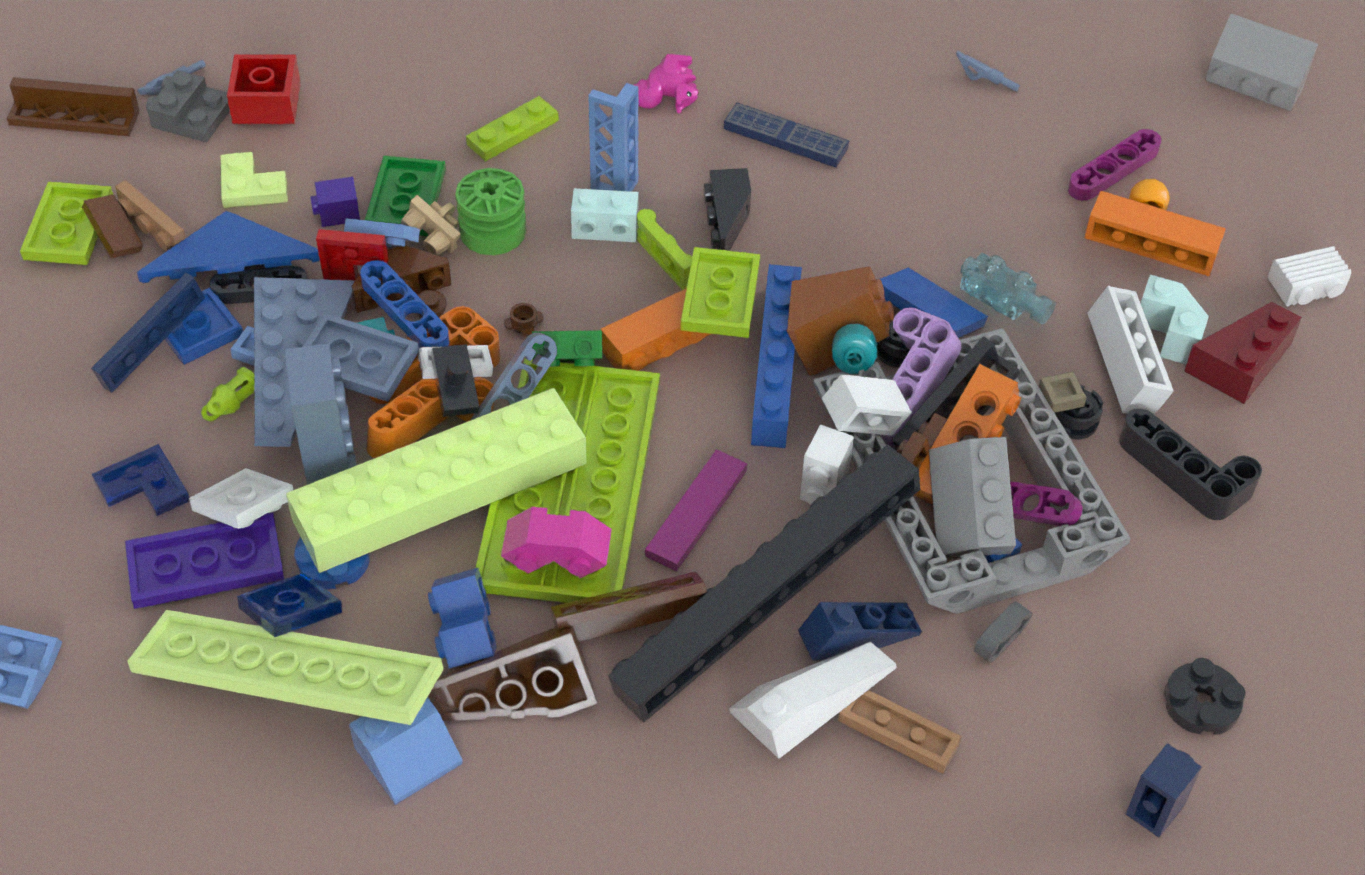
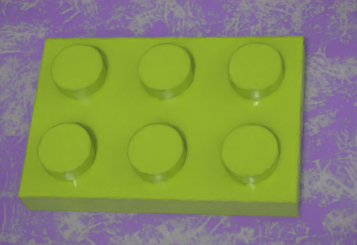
[20,182,113,265]
[681,247,760,338]

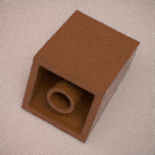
[787,266,894,376]

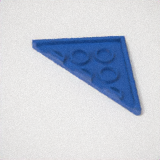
[137,211,320,283]

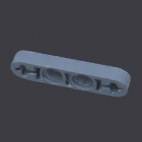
[470,333,557,421]

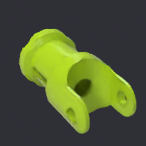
[201,367,254,421]

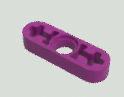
[1010,481,1082,526]

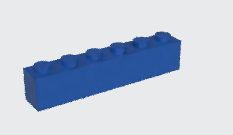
[751,264,802,448]

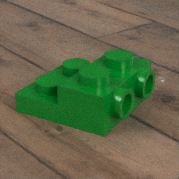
[532,330,602,367]

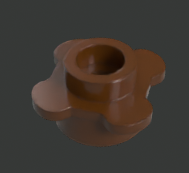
[504,303,544,336]

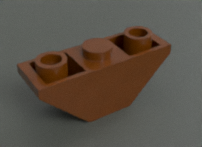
[351,245,452,313]

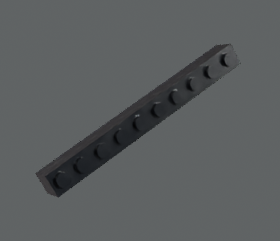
[608,444,920,723]

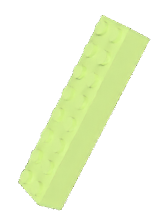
[286,388,587,573]

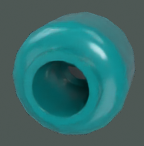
[832,324,877,374]

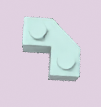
[1141,275,1209,364]

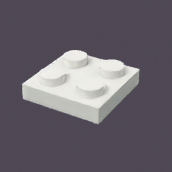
[189,468,294,529]

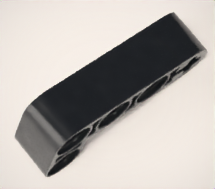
[1119,408,1262,520]

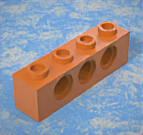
[914,364,1021,505]

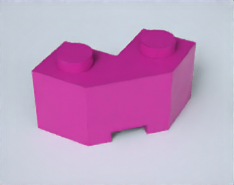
[501,507,612,578]

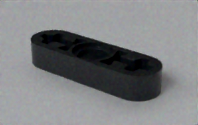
[210,266,308,304]

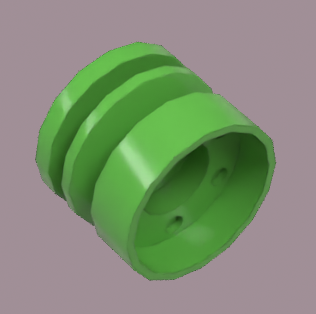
[455,168,527,255]

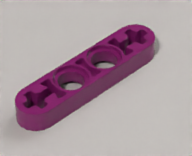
[1068,129,1162,201]

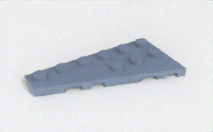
[254,277,355,447]

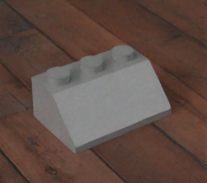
[1205,14,1318,111]
[929,437,1016,557]

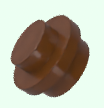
[417,290,447,318]

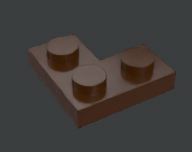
[897,413,947,469]

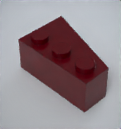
[1184,302,1302,404]

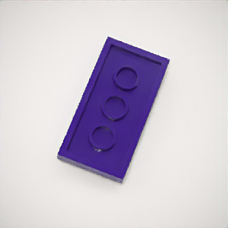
[125,512,285,609]

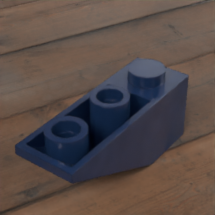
[798,602,922,661]

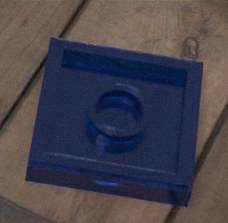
[237,573,343,638]

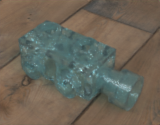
[960,252,1056,325]

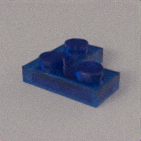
[92,444,190,516]

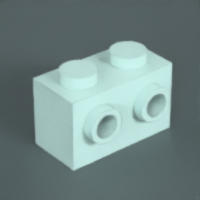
[571,188,638,242]

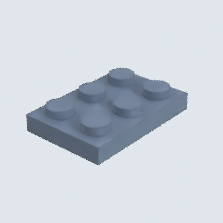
[302,313,419,402]

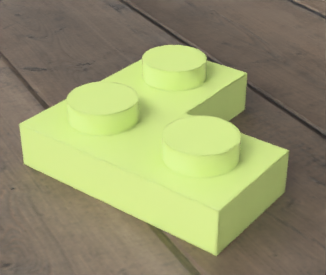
[221,152,288,208]

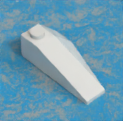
[729,642,897,759]

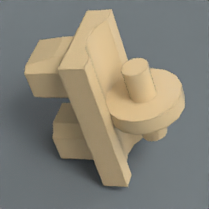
[401,195,461,255]

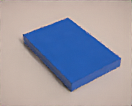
[880,267,988,338]

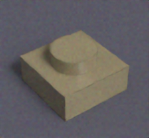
[1039,372,1086,413]

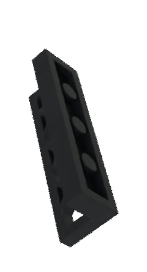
[892,336,1020,450]

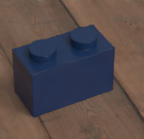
[1125,743,1202,838]

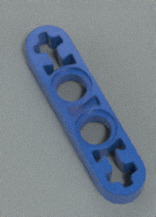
[360,260,449,348]

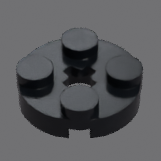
[1164,658,1246,735]

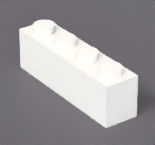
[1087,286,1174,415]

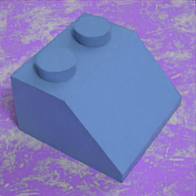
[349,697,463,805]

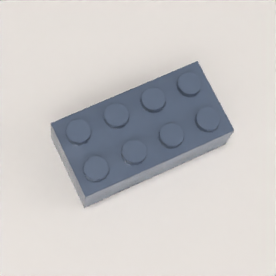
[285,343,357,485]

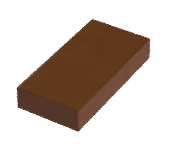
[82,194,143,258]

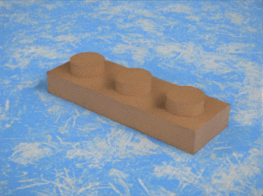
[115,180,186,251]
[838,690,962,774]

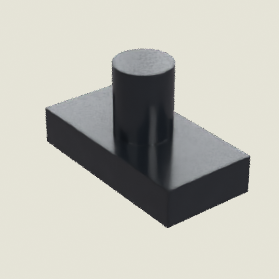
[431,344,479,417]

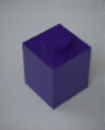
[310,177,360,227]

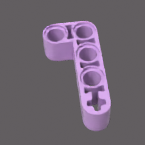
[880,308,961,449]

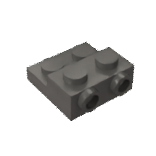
[146,70,230,143]

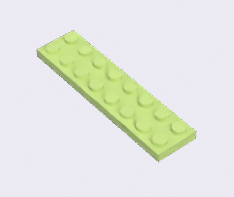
[127,610,444,725]

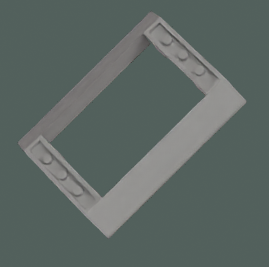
[813,328,1131,614]

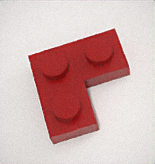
[316,229,388,281]

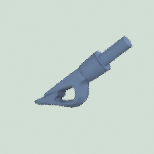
[956,50,1020,92]
[138,60,206,95]

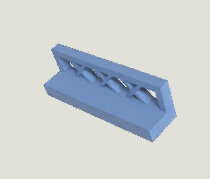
[588,83,638,192]

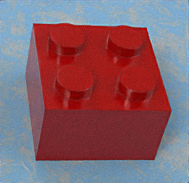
[227,54,301,124]

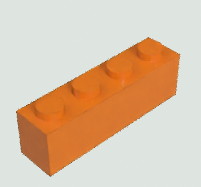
[1084,191,1226,276]
[600,288,711,371]

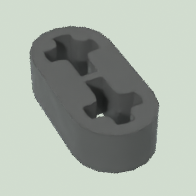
[974,601,1032,663]

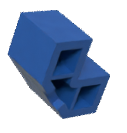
[428,568,497,669]

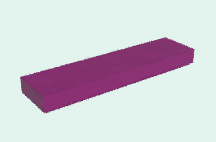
[645,449,747,572]

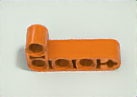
[369,306,500,404]
[366,377,494,458]

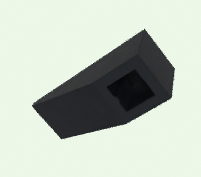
[703,168,751,251]

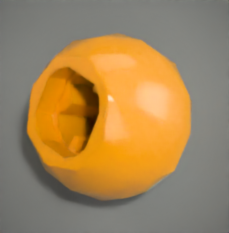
[1129,179,1170,210]

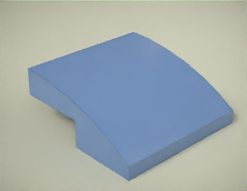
[0,625,62,709]

